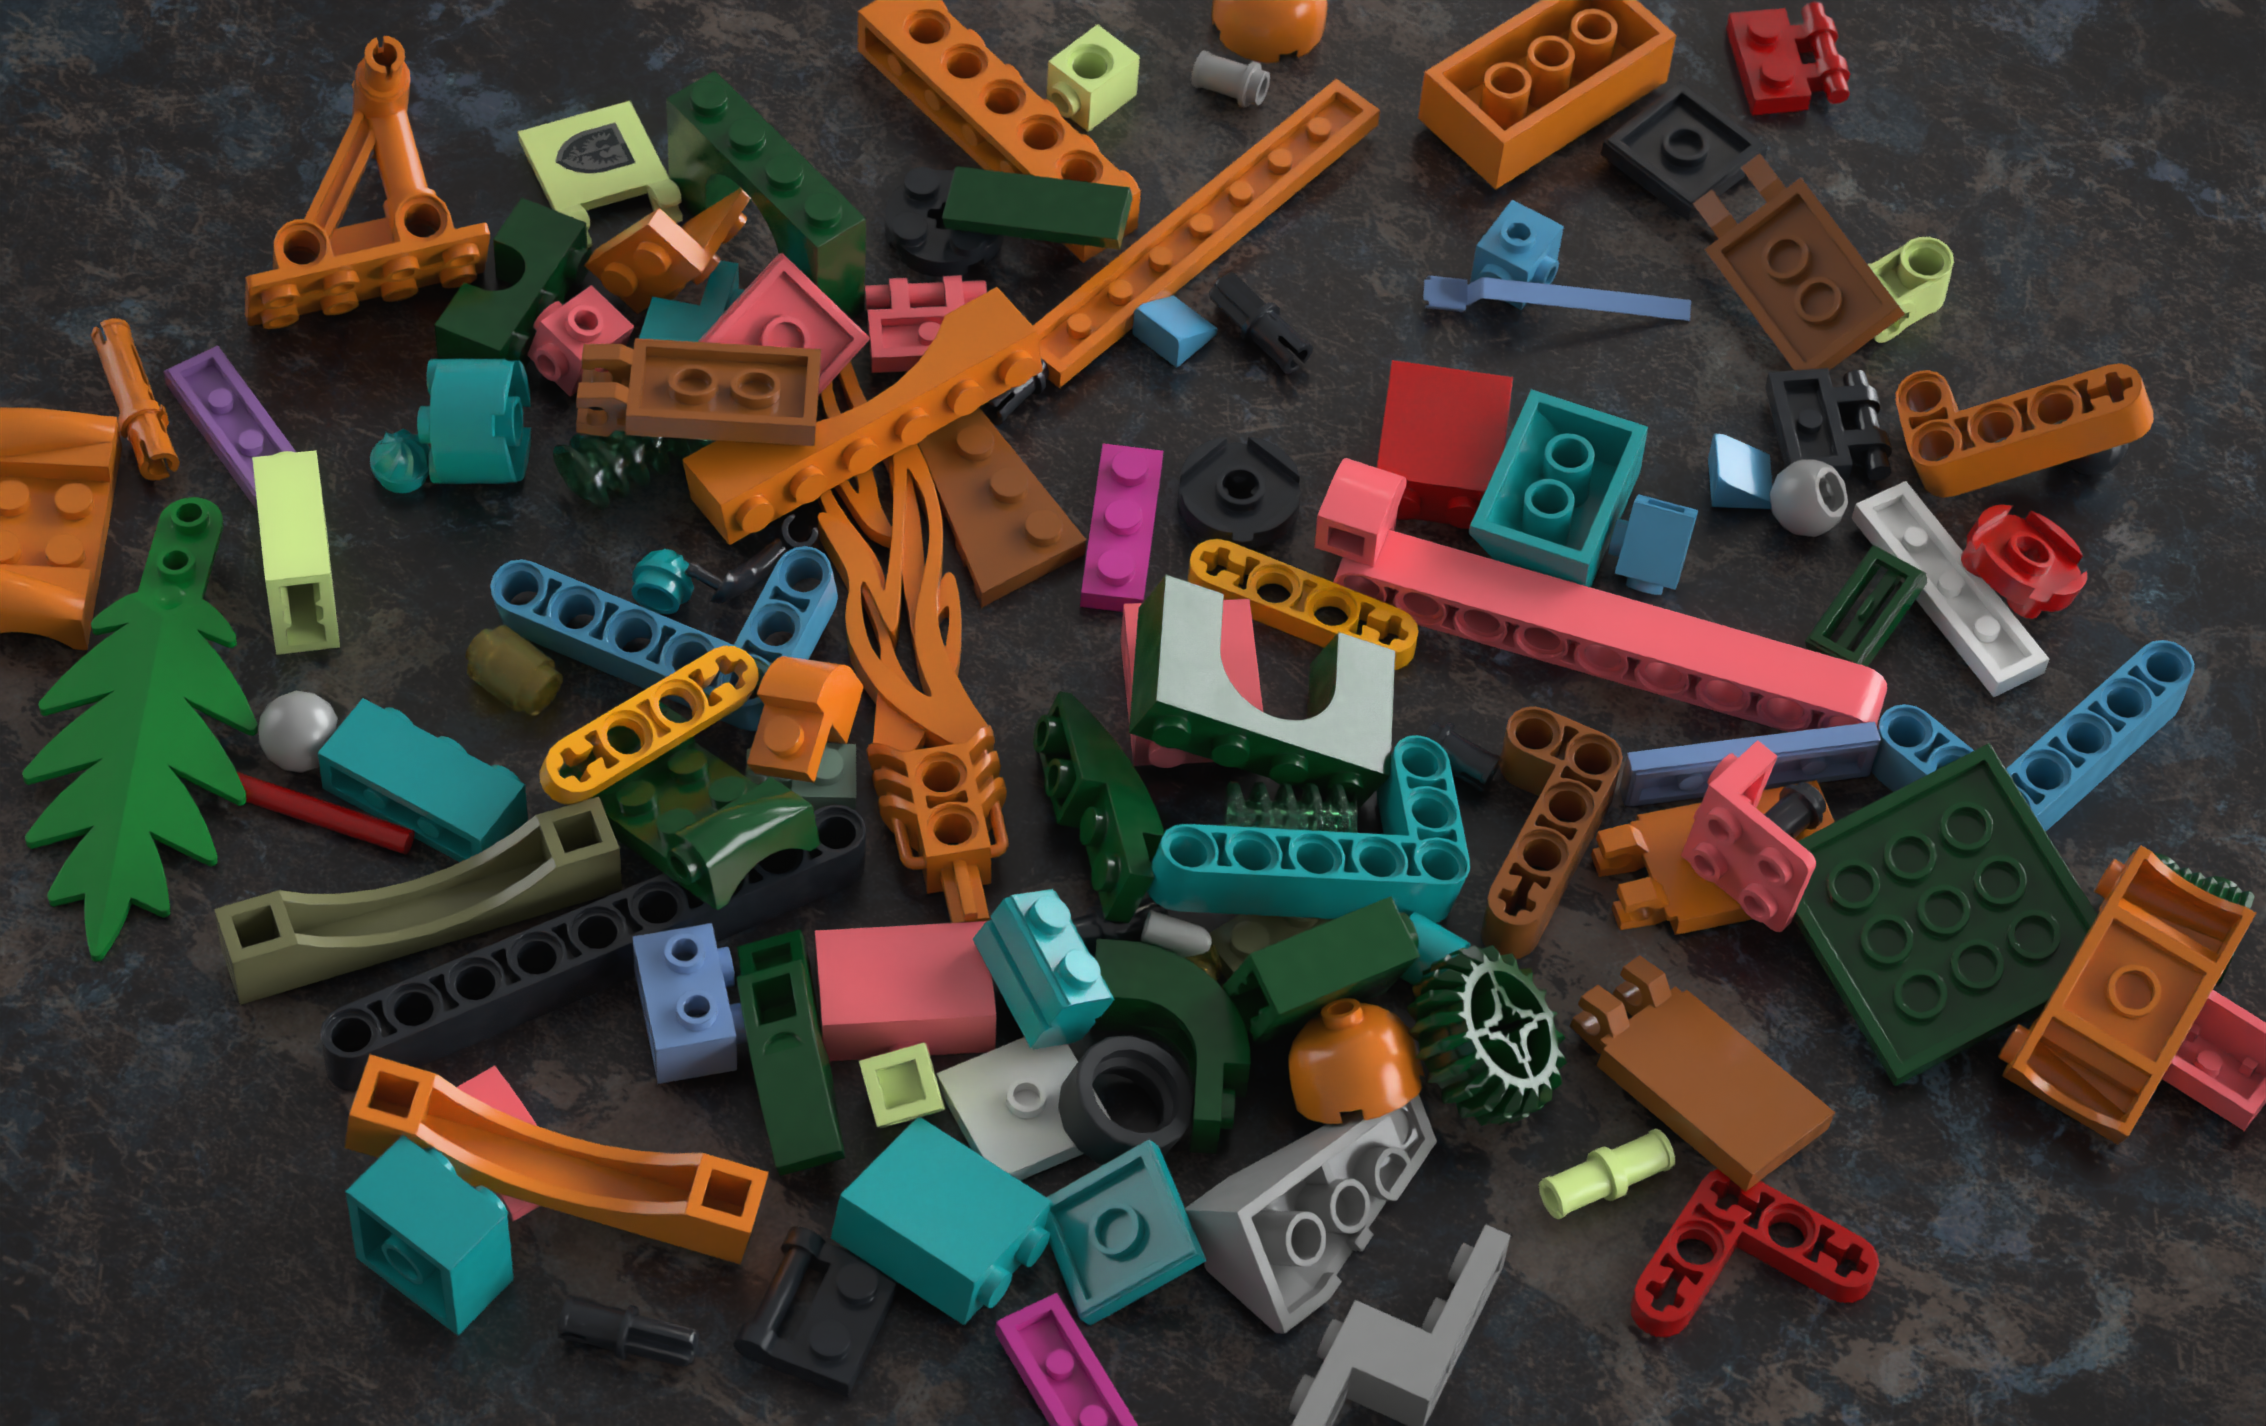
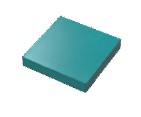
[1045,1139,1207,1326]

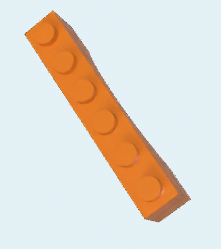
[682,287,1043,545]
[344,1055,769,1265]

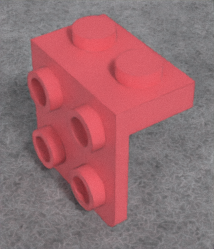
[1681,740,1816,932]

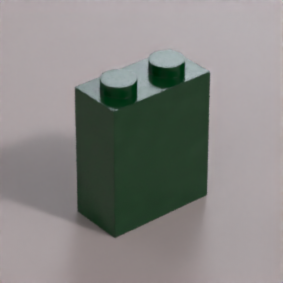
[1222,896,1420,1049]

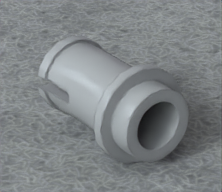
[1191,50,1270,107]

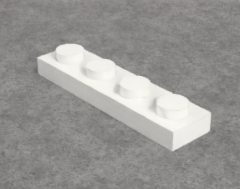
[1851,481,2049,697]

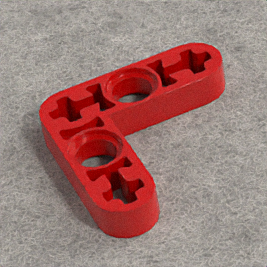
[1630,1169,1879,1337]

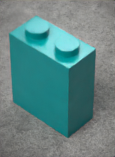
[831,1116,1052,1325]

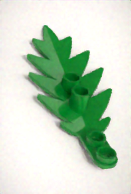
[22,497,258,962]

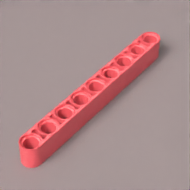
[1333,530,1887,732]

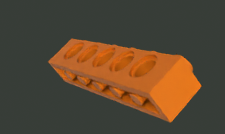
[858,0,1141,263]

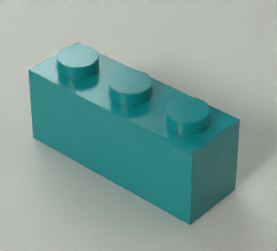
[318,698,528,862]

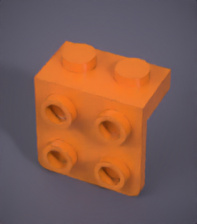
[584,187,751,314]

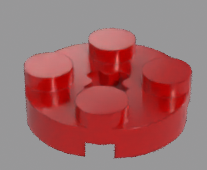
[1961,505,2087,619]

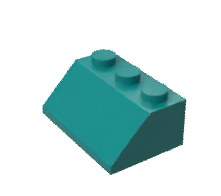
[1469,389,1648,587]

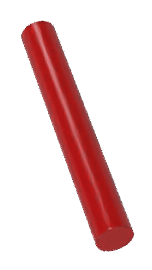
[236,771,415,855]

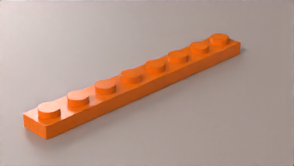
[1033,79,1380,388]

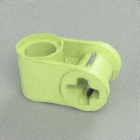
[1868,237,1954,343]

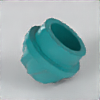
[370,428,431,493]
[631,549,694,614]

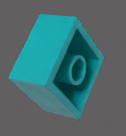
[346,1135,514,1336]

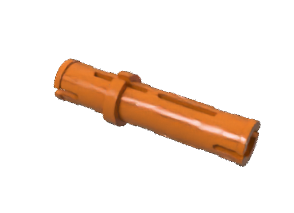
[91,318,180,480]

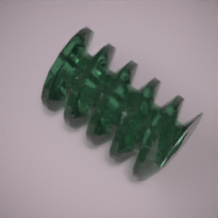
[553,430,691,510]
[1223,781,1357,833]

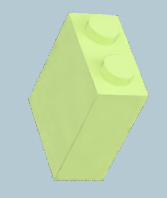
[252,450,340,655]

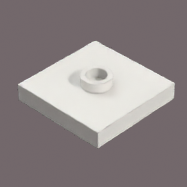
[936,1037,1110,1181]

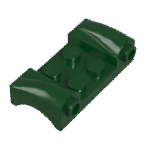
[558,701,820,911]

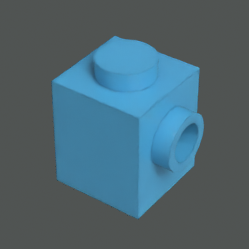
[1470,200,1564,310]
[1608,494,1698,595]

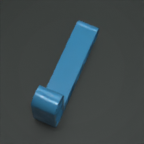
[490,546,838,731]
[1871,640,2194,832]

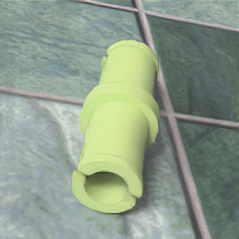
[1539,1129,1675,1219]

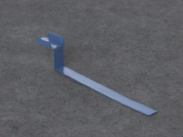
[1423,276,1691,321]

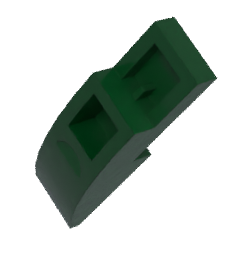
[1033,691,1164,924]
[737,929,845,1176]

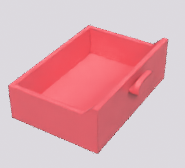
[815,921,996,1061]

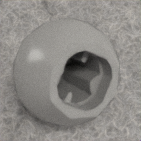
[1770,459,1848,537]
[259,690,338,773]

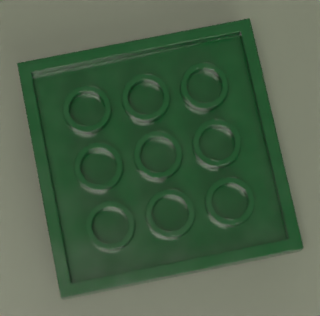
[1793,743,2098,1086]

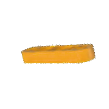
[1188,539,1419,670]
[540,646,759,805]

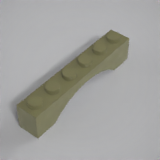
[214,797,622,1005]

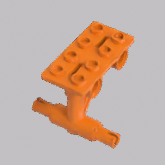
[245,36,490,329]

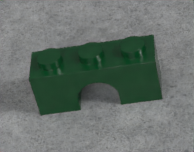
[435,197,592,368]

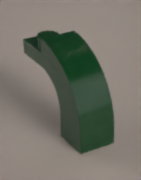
[1090,939,1251,1154]

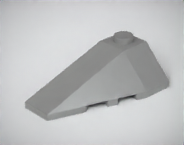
[1185,1094,1437,1333]

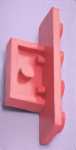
[2162,990,2266,1131]

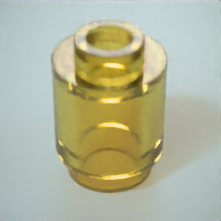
[465,625,563,716]

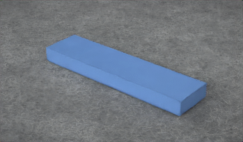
[1619,722,1881,807]

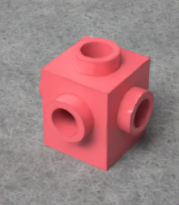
[527,285,634,396]

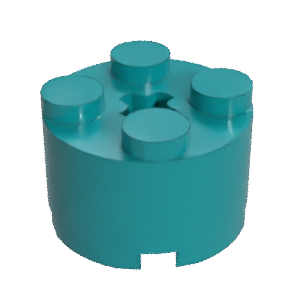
[417,359,531,484]

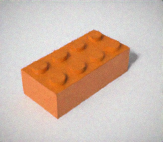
[1418,0,1676,189]

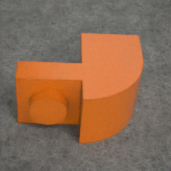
[747,656,864,783]

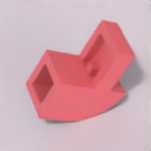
[1314,458,1407,567]

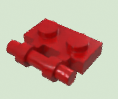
[1726,2,1850,115]

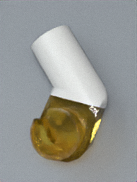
[1141,910,1222,981]

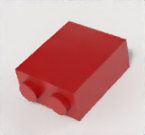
[1376,360,1513,529]

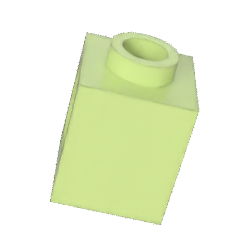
[1046,24,1140,132]
[859,1043,945,1128]

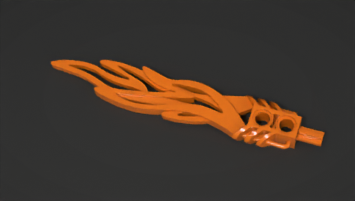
[817,361,1009,923]

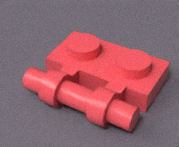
[865,275,987,373]

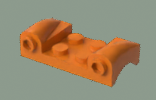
[0,407,122,650]
[1998,845,2256,1145]

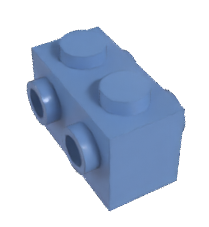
[633,923,747,1084]

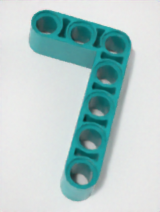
[1147,735,1470,923]

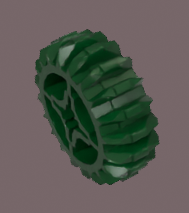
[1407,945,1567,1126]

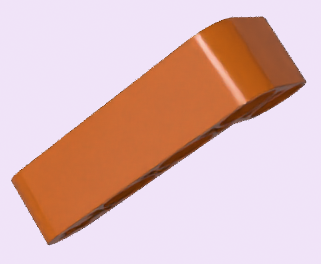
[1896,363,2154,498]

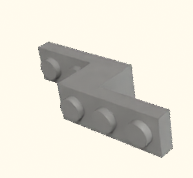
[1289,1224,1511,1426]

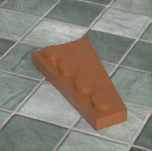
[917,408,1086,608]

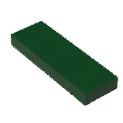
[942,166,1133,250]

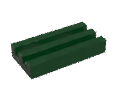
[1805,545,1927,667]

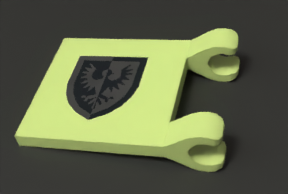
[518,101,683,248]

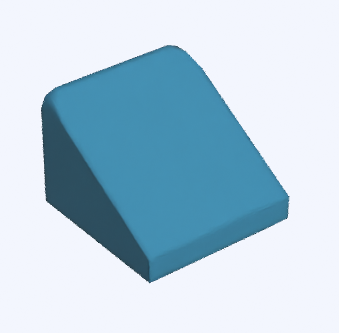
[1132,295,1218,368]
[1708,434,1772,509]

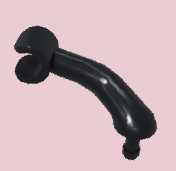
[685,514,818,604]

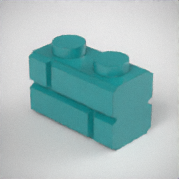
[973,889,1115,1050]

